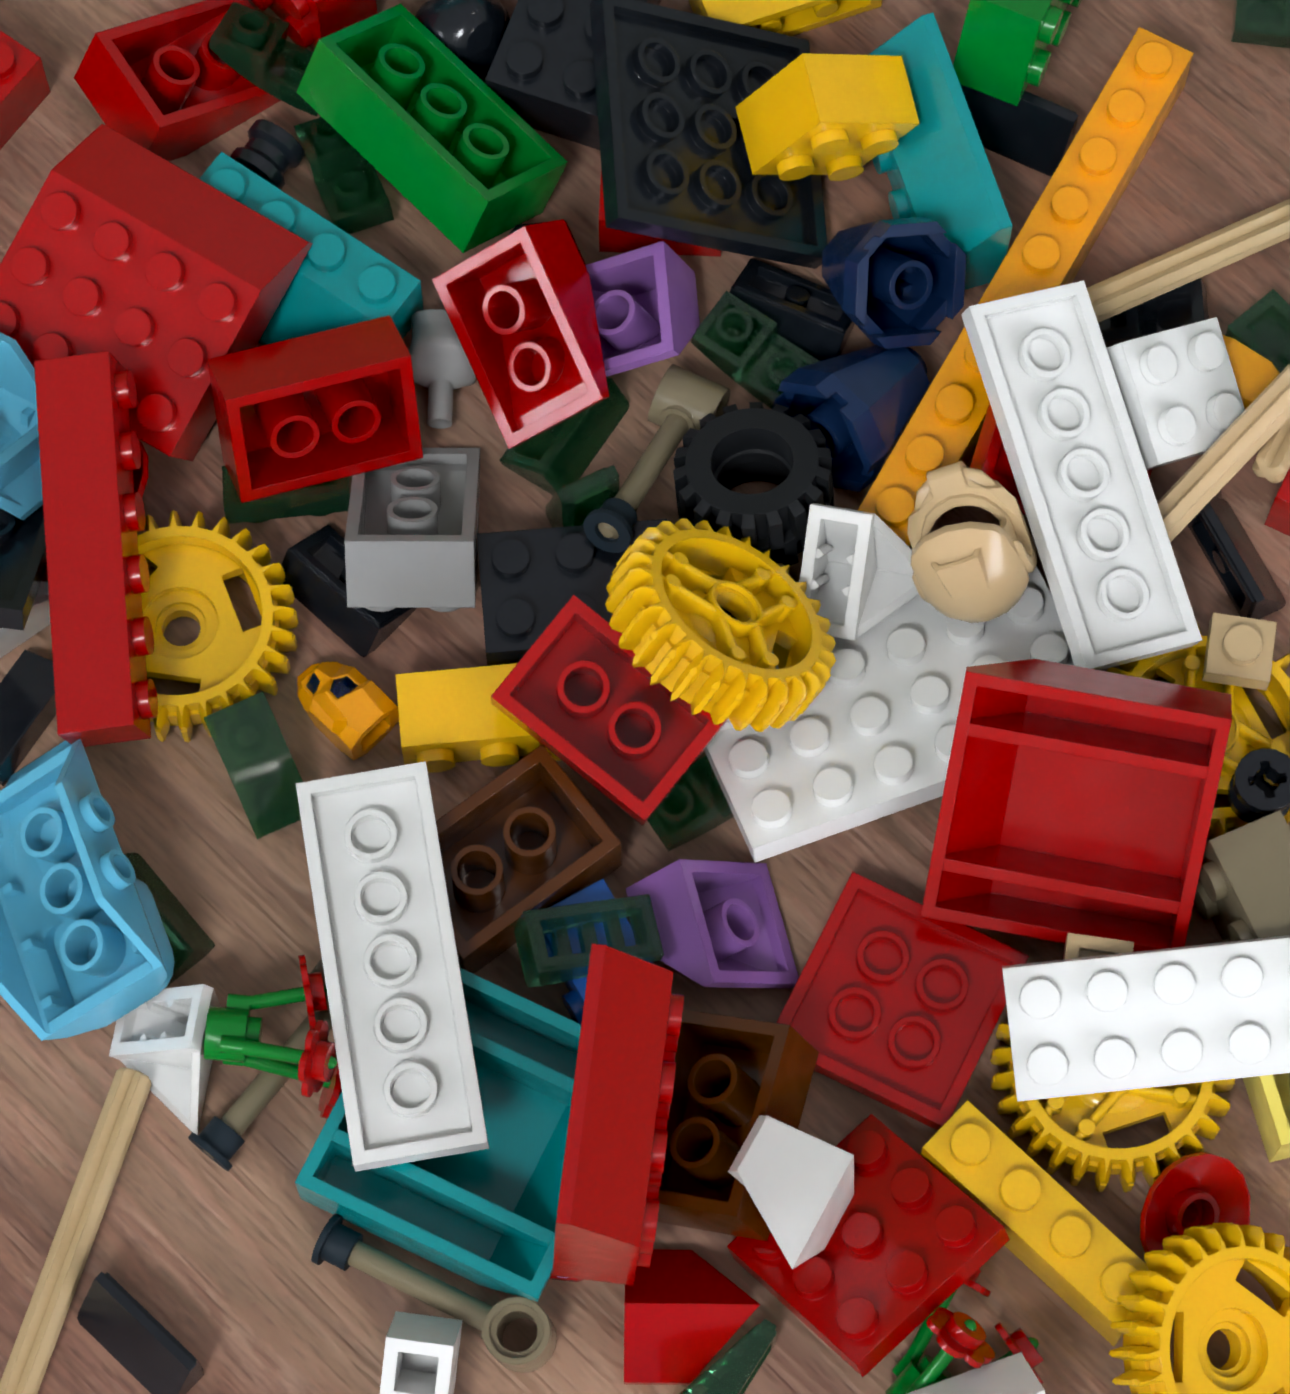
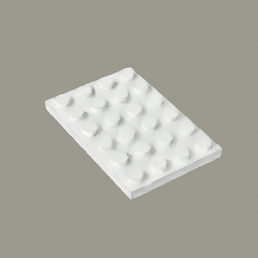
[704,566,1075,863]

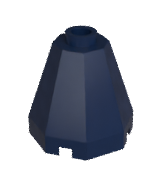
[822,217,966,349]
[771,345,930,492]

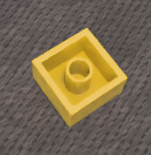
[735,53,920,181]

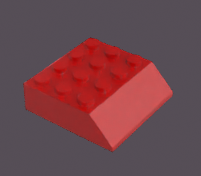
[0,124,312,462]
[920,659,1232,952]
[552,943,684,1286]

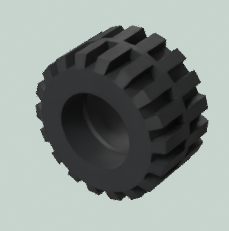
[673,402,835,567]

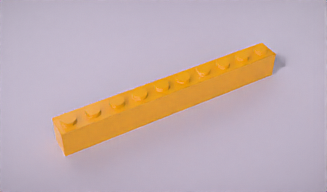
[858,27,1194,549]

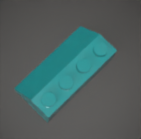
[868,12,1013,290]
[199,151,424,345]

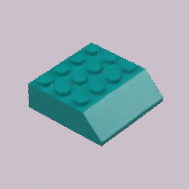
[295,968,581,1302]

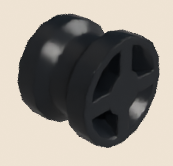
[230,119,305,190]
[1228,748,1290,823]

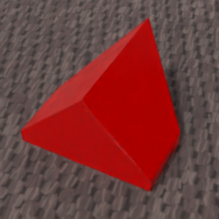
[624,1249,760,1385]

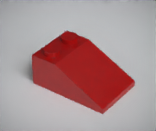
[74,0,302,161]
[432,219,609,449]

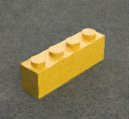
[395,663,562,773]
[920,1100,1149,1347]

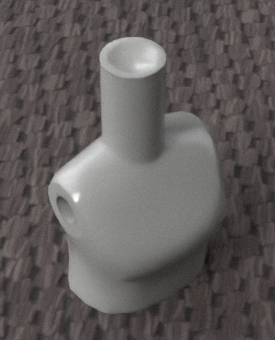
[409,309,476,429]

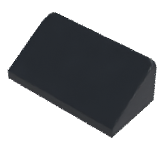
[960,84,1078,176]
[722,258,855,363]
[1188,496,1286,619]
[281,525,416,657]
[0,650,56,786]
[77,1272,204,1394]

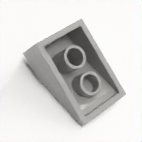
[344,448,481,612]

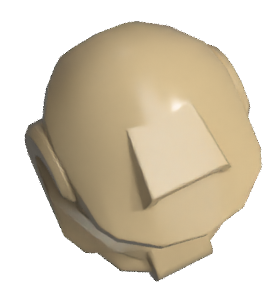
[907,461,1037,623]

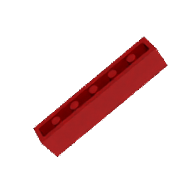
[34,351,158,747]

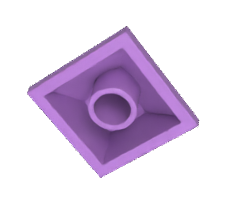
[585,241,700,377]
[625,859,799,988]

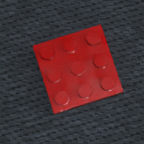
[776,871,1029,1130]
[727,1113,1010,1377]

